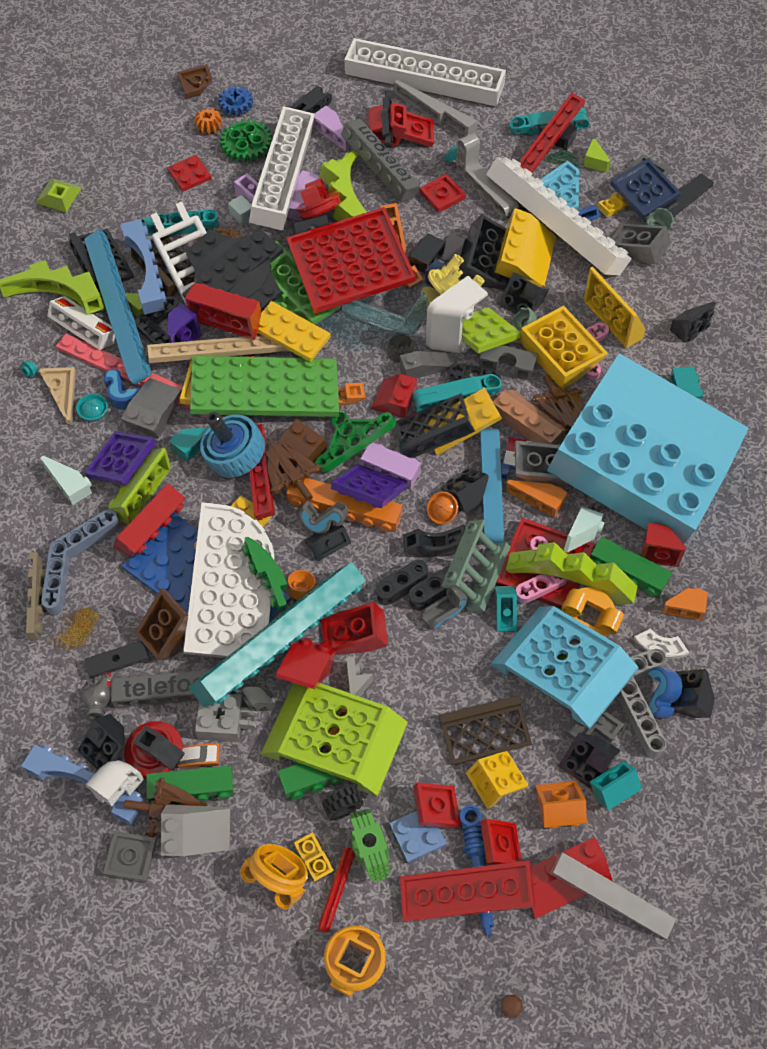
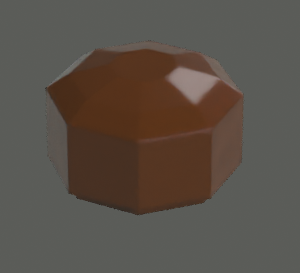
[501,995,523,1018]

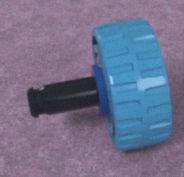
[200,412,265,478]

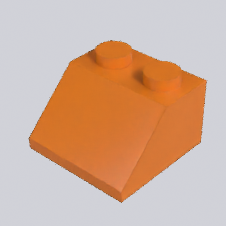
[535,780,587,829]

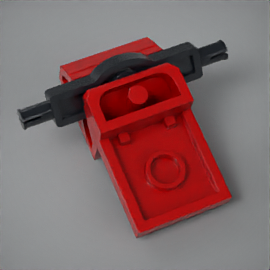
[367,91,434,148]

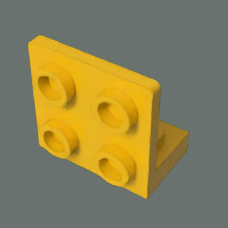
[466,751,528,809]

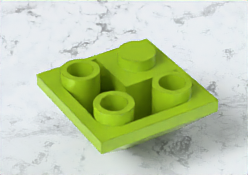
[36,178,81,213]

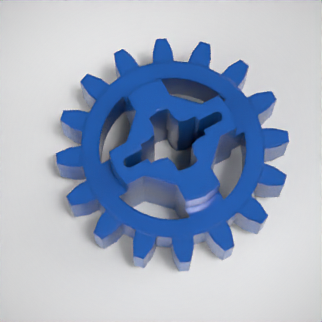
[218,86,253,116]

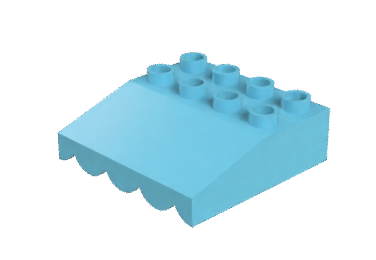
[547,353,749,544]

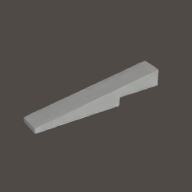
[394,80,477,136]
[550,853,676,940]

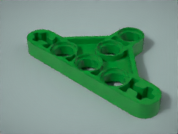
[315,412,396,473]

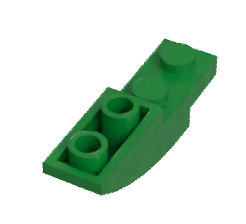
[241,537,287,613]

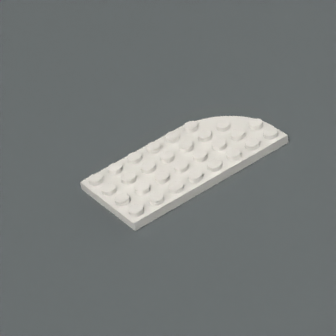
[183,502,274,658]

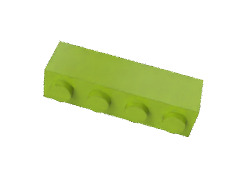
[108,448,171,525]

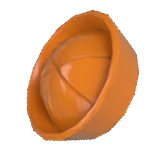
[427,491,458,525]
[286,570,318,600]

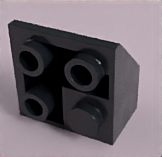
[498,272,549,314]
[670,301,716,343]
[441,469,489,513]
[671,669,715,718]
[77,714,125,770]
[559,732,621,790]

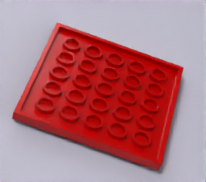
[287,207,416,314]

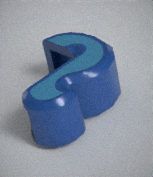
[104,369,140,409]
[647,666,682,719]

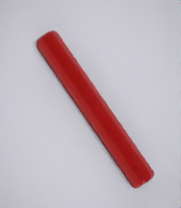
[318,847,355,933]

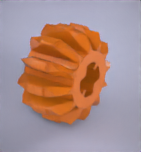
[194,108,222,135]

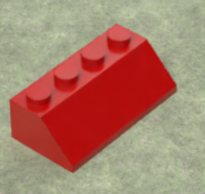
[185,282,261,340]
[113,483,186,558]
[530,837,613,919]

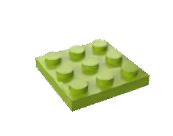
[461,307,521,353]

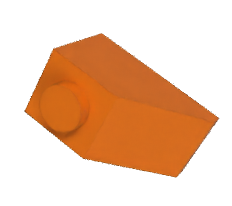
[662,588,708,621]

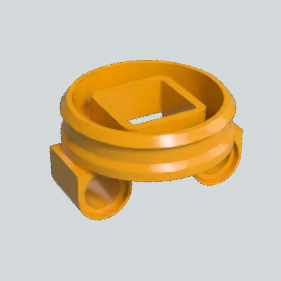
[562,587,624,637]
[240,844,308,909]
[324,925,386,997]

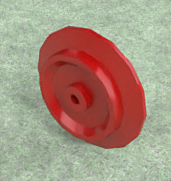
[124,721,183,778]

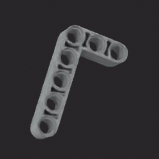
[456,133,519,218]
[617,648,666,759]

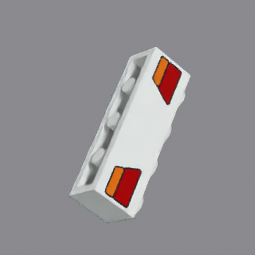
[47,296,115,350]

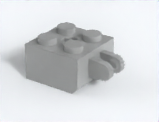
[195,694,258,742]

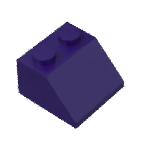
[168,303,202,343]

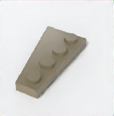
[26,552,46,641]

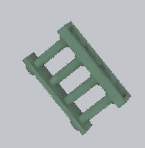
[441,519,511,612]

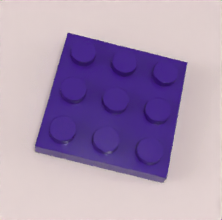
[84,431,156,485]
[331,464,408,508]

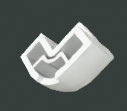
[85,760,144,806]

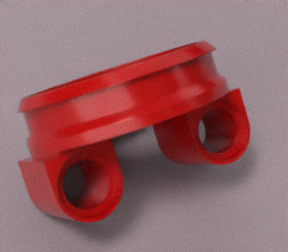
[296,178,342,220]

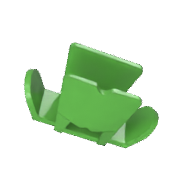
[349,809,390,881]

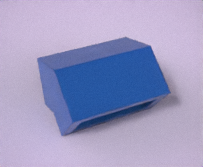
[578,205,600,221]

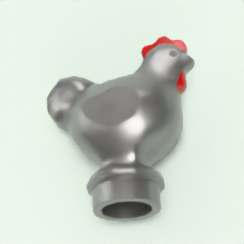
[81,673,112,721]

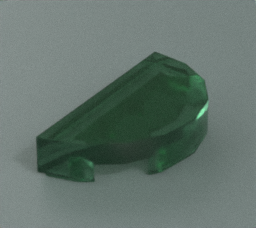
[547,150,579,168]

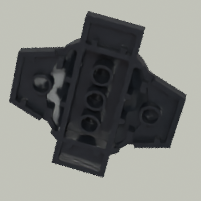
[182,228,283,313]

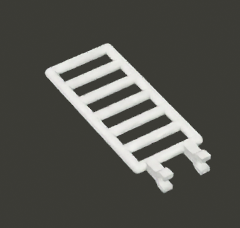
[151,202,207,306]

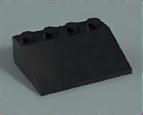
[459,214,511,291]

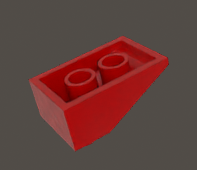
[321,602,388,655]
[275,637,336,689]

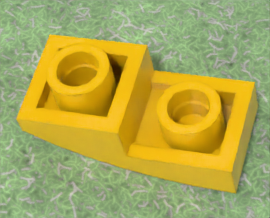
[597,192,629,217]
[294,832,334,882]

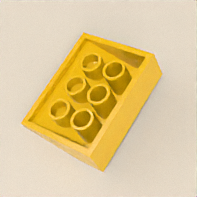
[495,208,557,286]
[583,267,645,348]
[519,306,608,390]

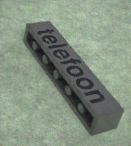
[341,119,420,202]
[111,668,237,708]

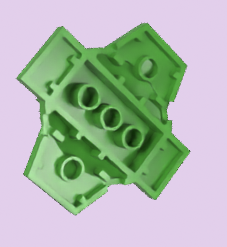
[270,241,340,325]

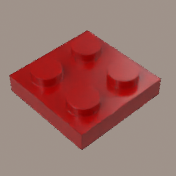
[167,155,212,192]
[419,174,466,213]
[413,782,461,829]
[480,818,522,865]

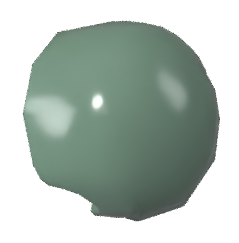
[646,208,674,231]
[512,307,537,332]

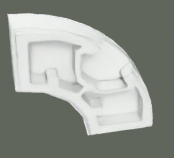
[633,628,689,659]

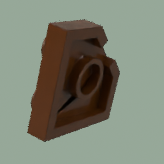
[177,65,212,98]

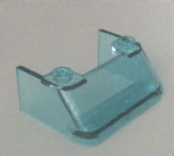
[342,292,429,335]

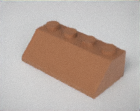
[493,390,571,445]

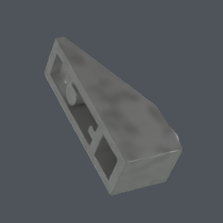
[400,351,455,378]

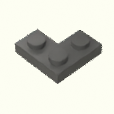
[565,711,624,742]

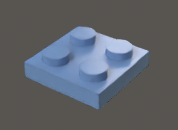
[389,811,447,863]

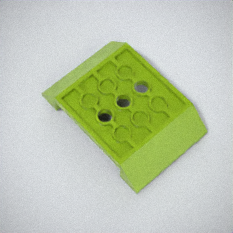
[261,683,408,797]

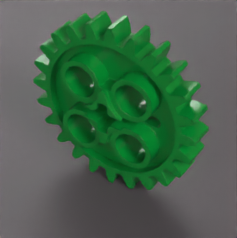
[220,119,273,163]

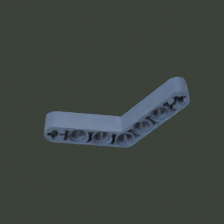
[42,510,120,616]

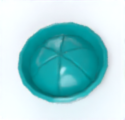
[443,145,457,163]
[76,394,108,422]

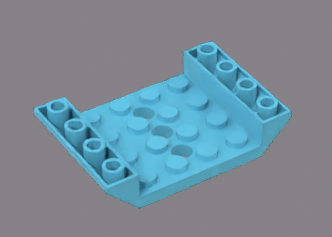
[491,606,639,729]

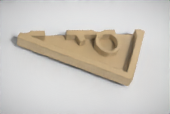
[40,367,76,424]

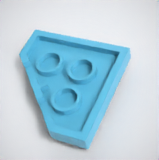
[540,161,579,210]

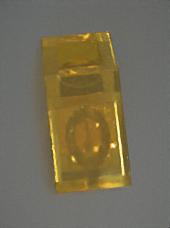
[60,608,101,648]

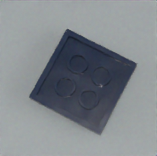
[610,158,681,219]

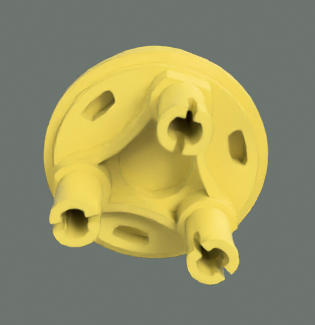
[421,254,484,306]

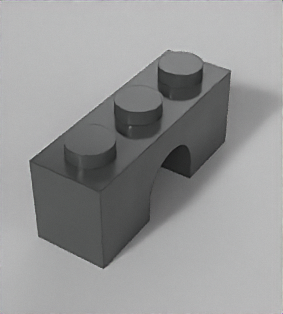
[479,345,538,381]

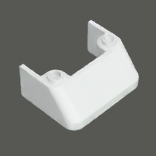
[426,276,488,353]

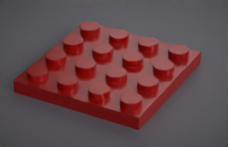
[495,518,595,609]

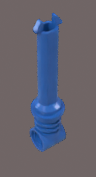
[460,805,494,936]

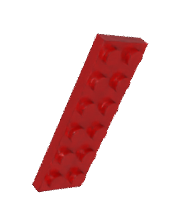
[400,861,535,923]

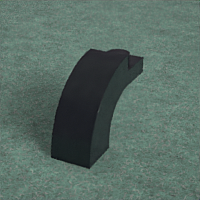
[403,524,466,557]

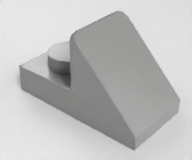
[346,657,373,696]

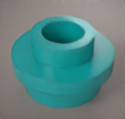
[21,360,38,378]

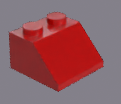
[371,374,417,418]
[640,523,686,567]

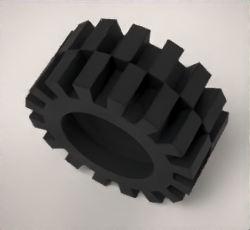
[322,786,364,821]

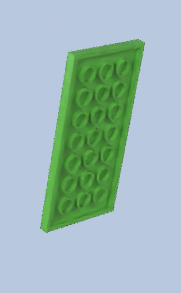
[190,356,339,417]

